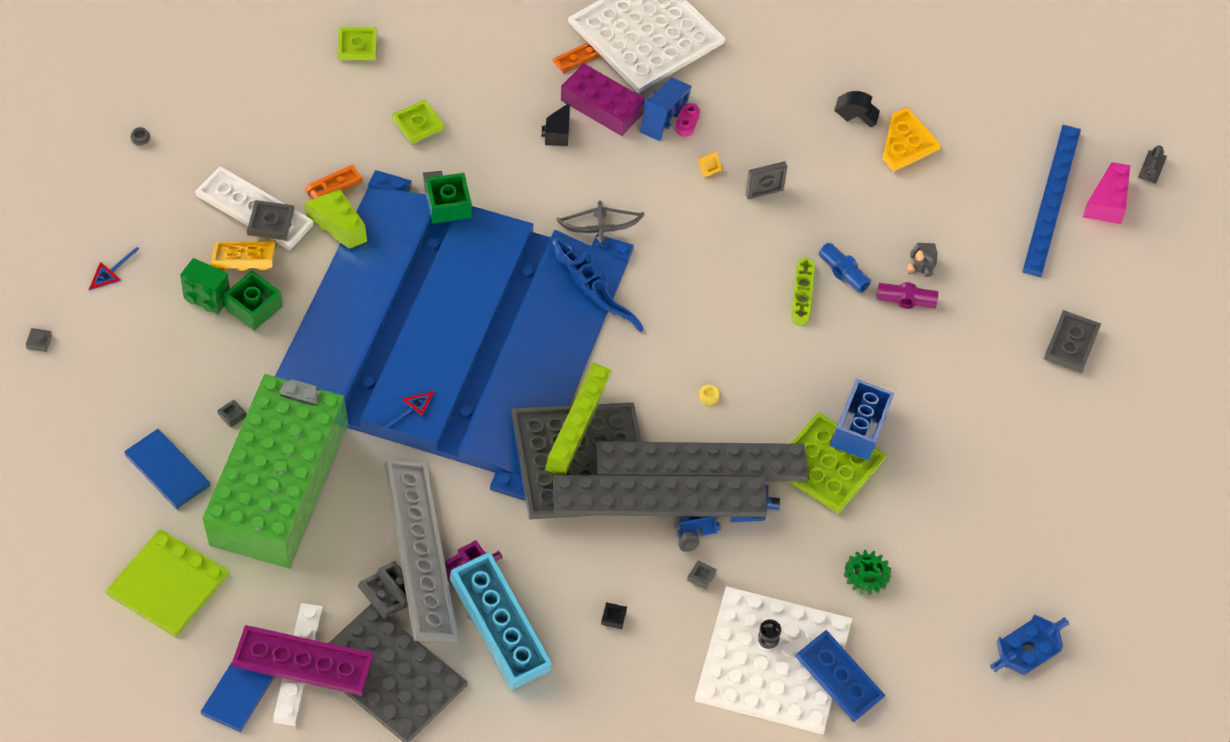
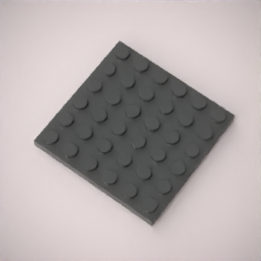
[511,402,642,520]

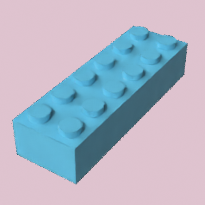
[450,552,552,691]

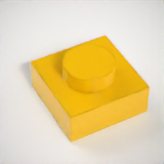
[697,152,723,177]

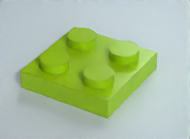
[338,27,377,61]
[392,99,445,145]

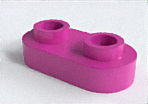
[675,103,700,137]

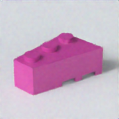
[1083,162,1131,224]

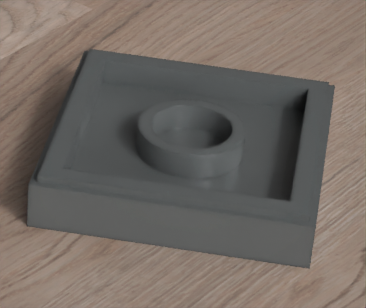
[745,161,787,199]
[247,200,295,241]

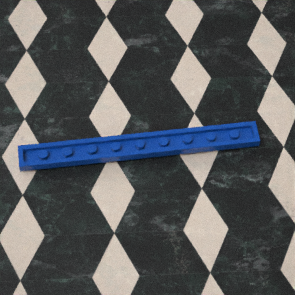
[1022,125,1081,277]

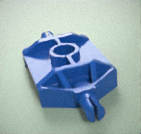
[990,615,1069,675]

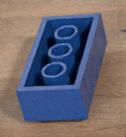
[830,379,895,461]

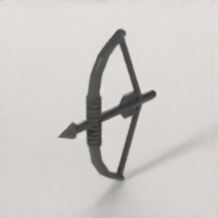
[557,201,644,243]

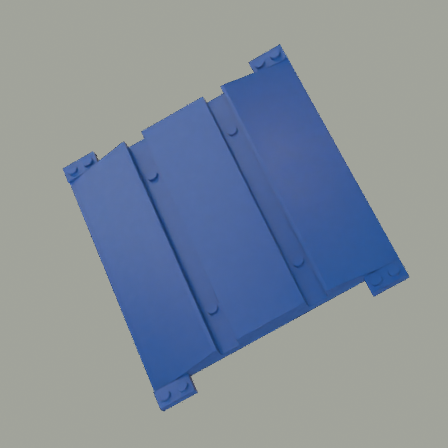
[275,170,634,501]

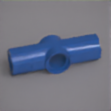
[818,243,871,293]

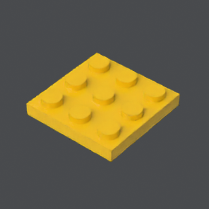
[211,241,276,271]

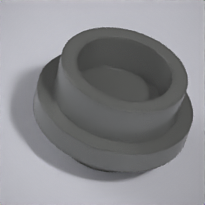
[131,127,150,146]
[678,532,700,552]

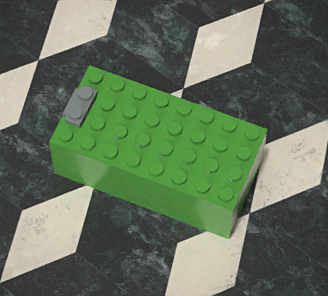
[202,374,348,569]

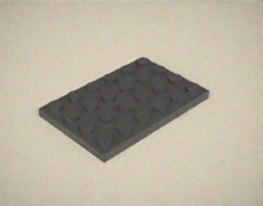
[329,604,468,742]

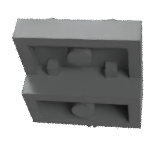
[357,561,408,619]

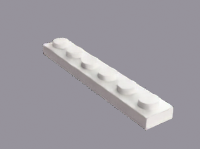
[273,603,323,726]

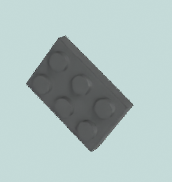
[1044,310,1101,373]

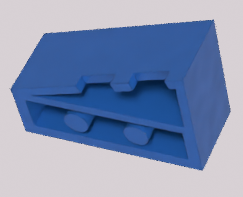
[640,77,692,141]

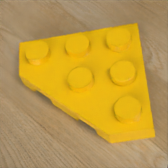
[882,107,941,172]

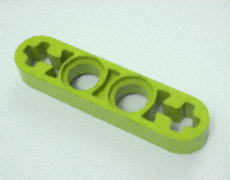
[791,258,815,326]

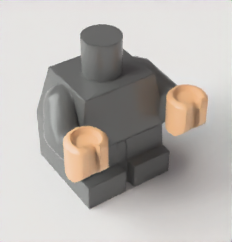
[907,243,938,277]

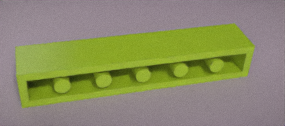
[545,362,612,475]

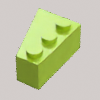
[304,189,367,249]

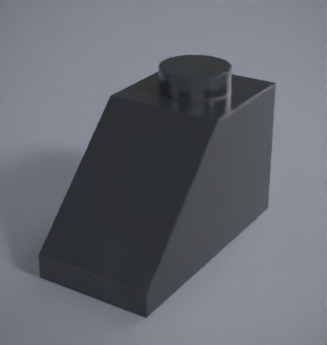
[541,104,570,146]

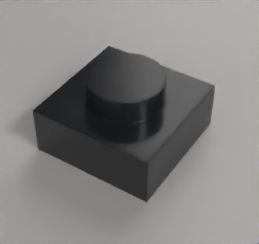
[601,602,627,629]

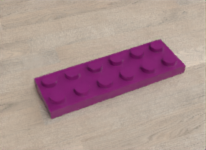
[232,625,374,696]

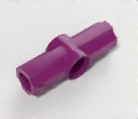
[876,282,939,309]

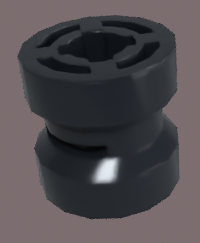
[758,619,781,649]

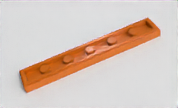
[553,43,601,73]

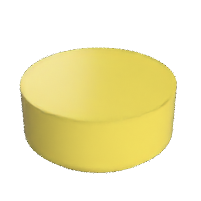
[699,385,720,406]

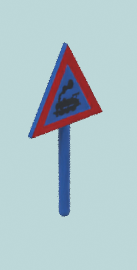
[89,247,139,290]
[381,391,435,431]

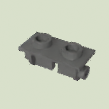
[1138,145,1167,184]

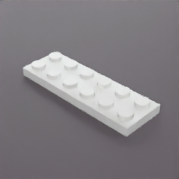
[195,166,314,251]

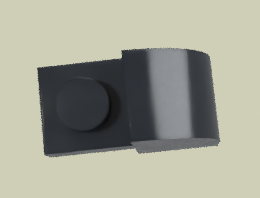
[834,91,880,127]

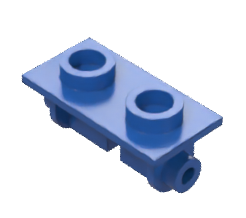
[675,516,721,537]

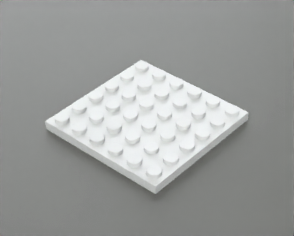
[568,0,725,93]
[694,586,852,735]

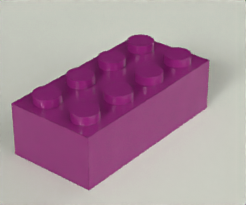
[561,63,645,136]

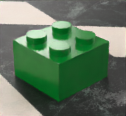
[425,173,472,224]
[180,258,230,314]
[223,270,282,330]

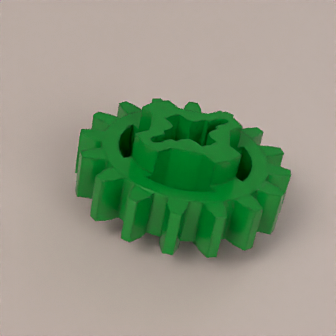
[844,550,891,595]

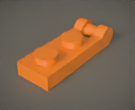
[305,165,363,199]

